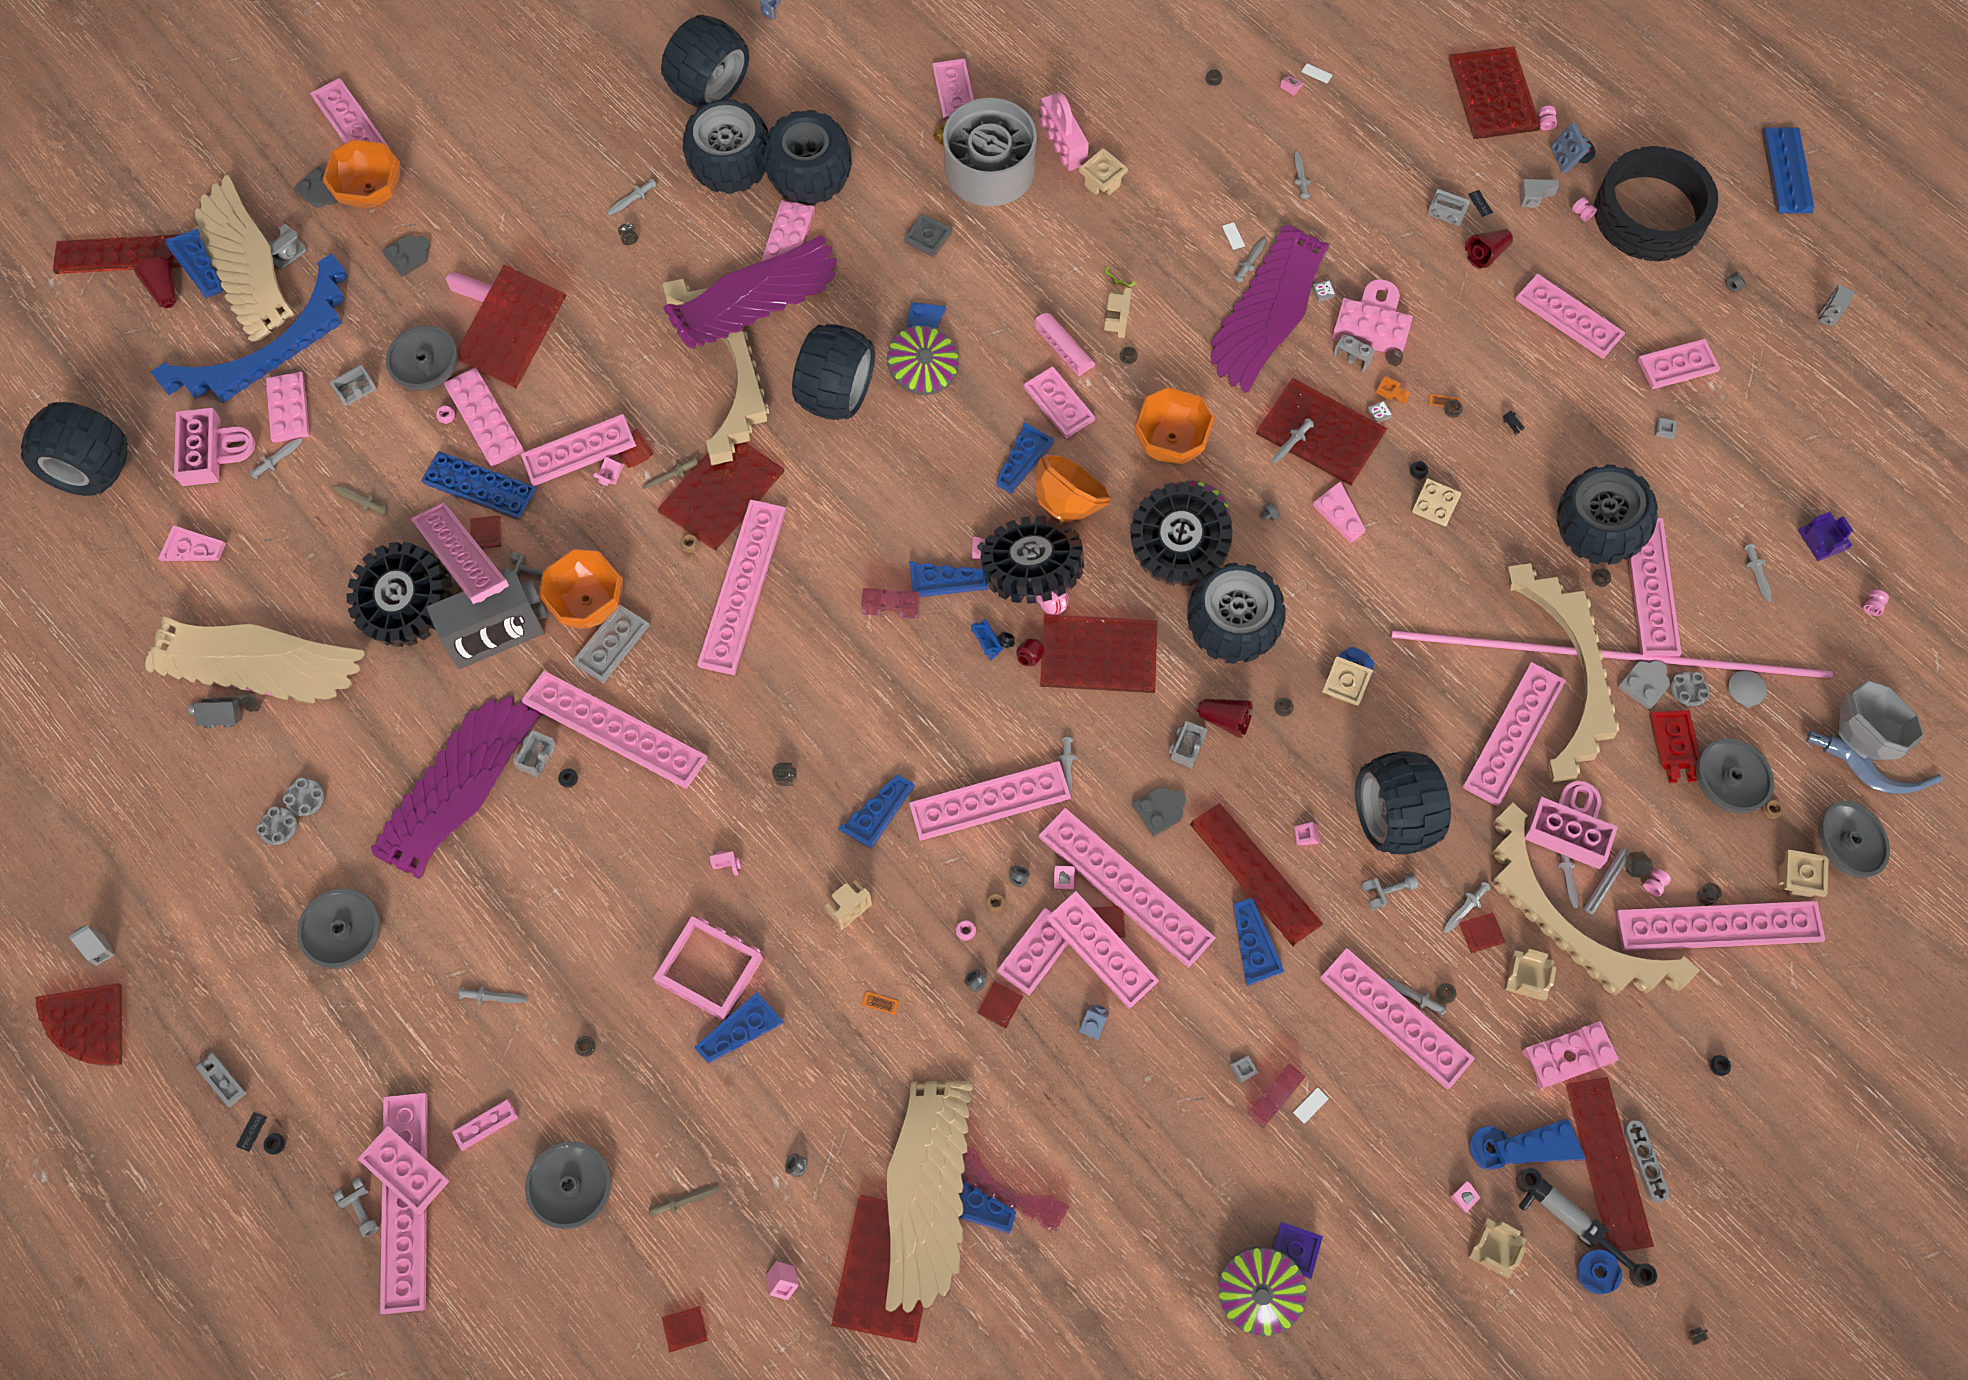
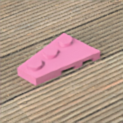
[1313,481,1366,543]
[158,525,226,561]

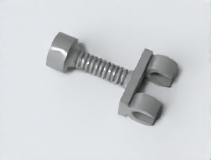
[502,552,547,578]
[1361,873,1418,911]
[333,1177,379,1237]

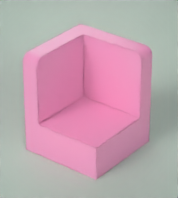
[766,1261,799,1300]

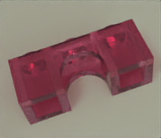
[861,588,920,619]
[1247,1063,1306,1128]

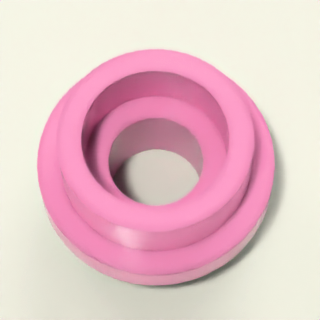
[436,406,455,424]
[956,920,976,941]

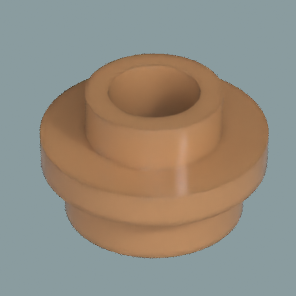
[680,534,699,553]
[1762,800,1783,819]
[986,893,1006,913]

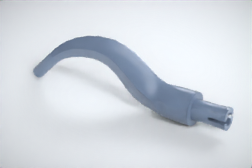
[1806,730,1943,794]

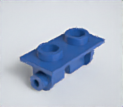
[971,619,1004,661]

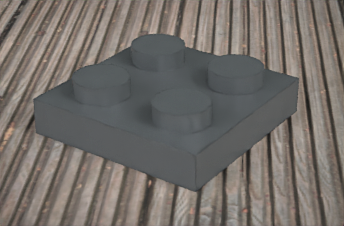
[904,214,952,257]

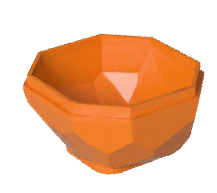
[323,140,400,209]
[1134,387,1215,465]
[1036,455,1111,522]
[538,549,623,629]

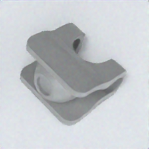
[268,223,307,269]

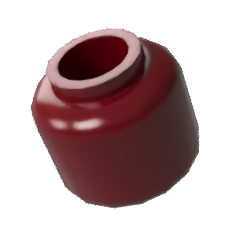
[1016,638,1044,666]

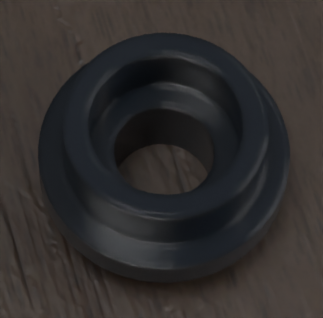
[1409,461,1428,479]
[997,632,1015,648]
[558,768,578,788]
[1709,1055,1731,1076]
[263,1133,286,1155]

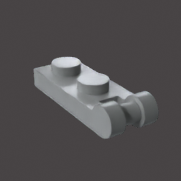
[195,1051,247,1107]

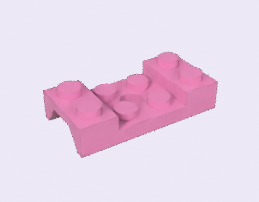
[1522,1021,1619,1090]

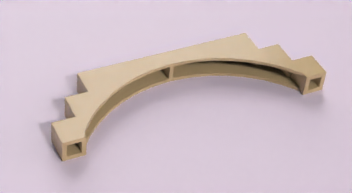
[662,279,769,465]
[1506,563,1619,784]
[1492,803,1700,996]

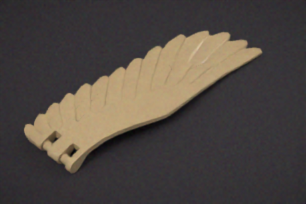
[194,175,296,342]
[145,617,365,704]
[885,1080,973,1313]

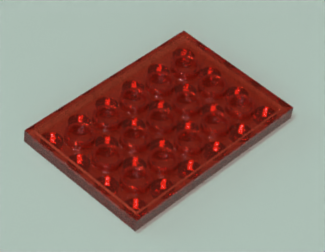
[1449,46,1541,139]
[458,265,566,389]
[1256,378,1388,486]
[658,442,784,551]
[1040,614,1157,693]
[831,1195,924,1344]

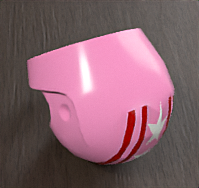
[1037,591,1069,615]

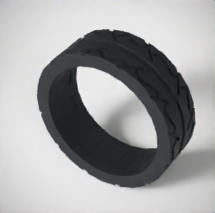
[1594,146,1718,262]

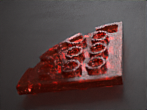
[35,983,122,1066]

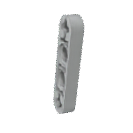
[1624,1120,1669,1203]

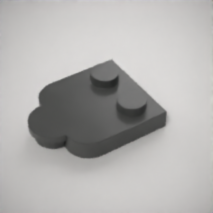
[293,166,338,207]
[382,235,430,277]
[1132,787,1186,837]

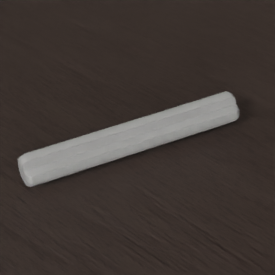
[1584,848,1631,914]

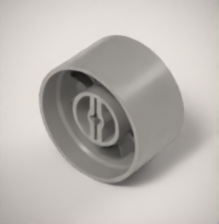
[943,98,1037,206]

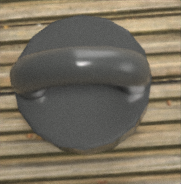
[1726,272,1746,292]
[1260,502,1279,521]
[1009,865,1030,887]
[964,969,987,992]
[785,1153,807,1177]

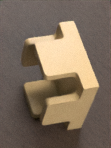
[1079,148,1128,195]
[1104,288,1132,338]
[1322,656,1373,707]
[1778,849,1829,899]
[824,880,872,930]
[1505,949,1557,1001]
[1468,1218,1527,1279]

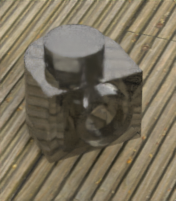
[772,762,797,786]
[1626,851,1653,877]

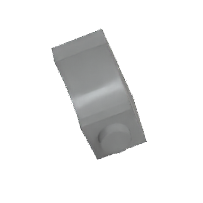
[1520,179,1559,208]

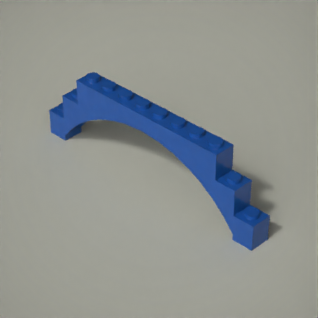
[151,254,348,403]

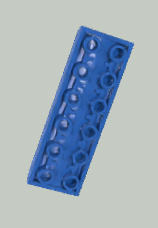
[1763,127,1814,213]
[421,451,537,519]

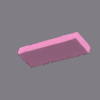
[452,1099,519,1151]

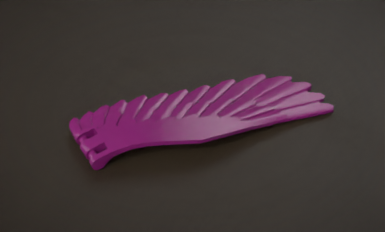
[1211,226,1330,393]
[663,235,837,349]
[371,697,543,879]

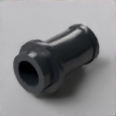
[1503,411,1525,435]

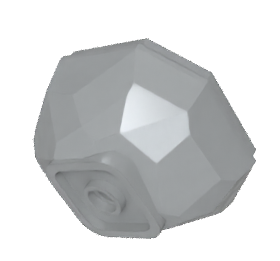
[1838,680,1924,760]

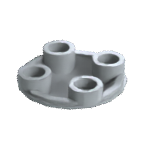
[1727,670,1767,708]
[1671,672,1710,706]
[283,778,324,816]
[256,807,297,845]

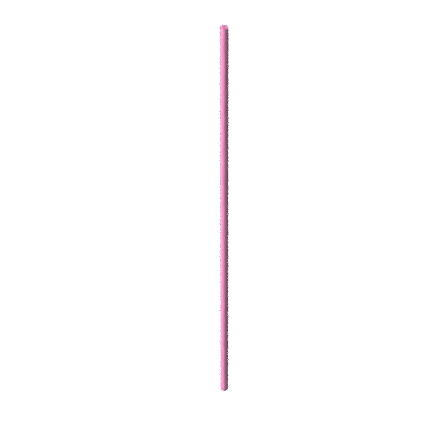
[1391,631,1833,679]

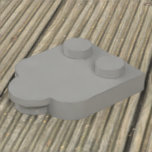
[1618,661,1670,710]

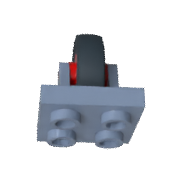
[1550,123,1596,173]

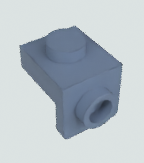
[760,0,780,20]
[1079,1004,1109,1040]

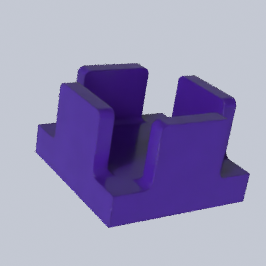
[1798,512,1853,561]
[1272,1222,1323,1279]

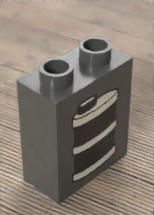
[427,570,548,669]

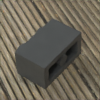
[193,697,242,728]

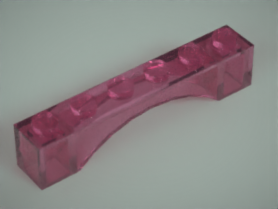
[961,1146,1070,1232]

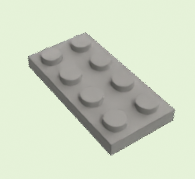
[572,605,650,684]

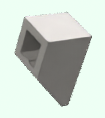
[69,925,115,966]

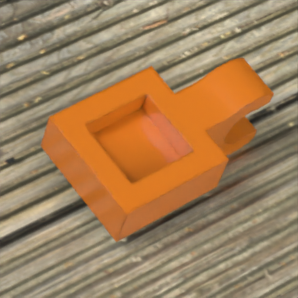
[1376,376,1410,404]

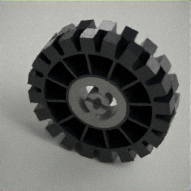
[1130,482,1233,586]
[980,516,1084,604]
[346,542,453,647]

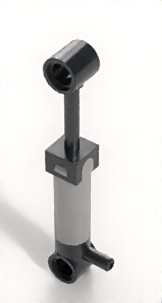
[1516,1168,1657,1288]

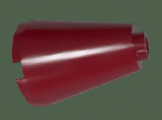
[1465,229,1513,269]
[134,257,176,309]
[1197,699,1253,739]

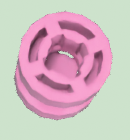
[1538,106,1557,130]
[1572,197,1597,222]
[1863,590,1889,616]
[1643,868,1671,896]

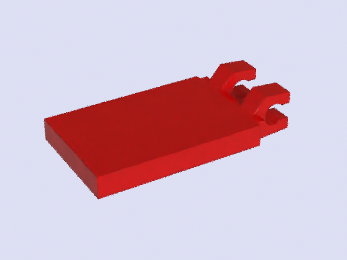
[1649,710,1700,783]

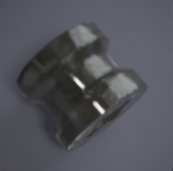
[618,223,639,245]
[1696,883,1722,906]

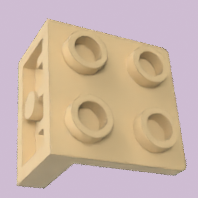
[1412,478,1462,526]

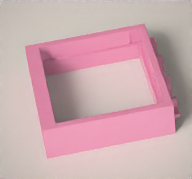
[653,916,763,1021]

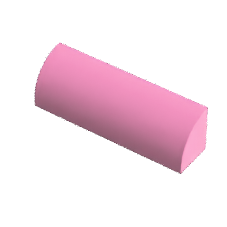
[445,272,521,313]
[1035,313,1095,377]

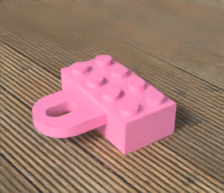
[1039,92,1089,171]
[1332,280,1413,357]
[174,408,255,486]
[1525,781,1618,869]

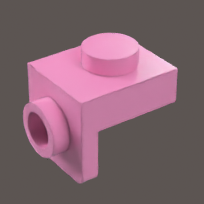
[593,457,624,486]
[710,851,741,876]

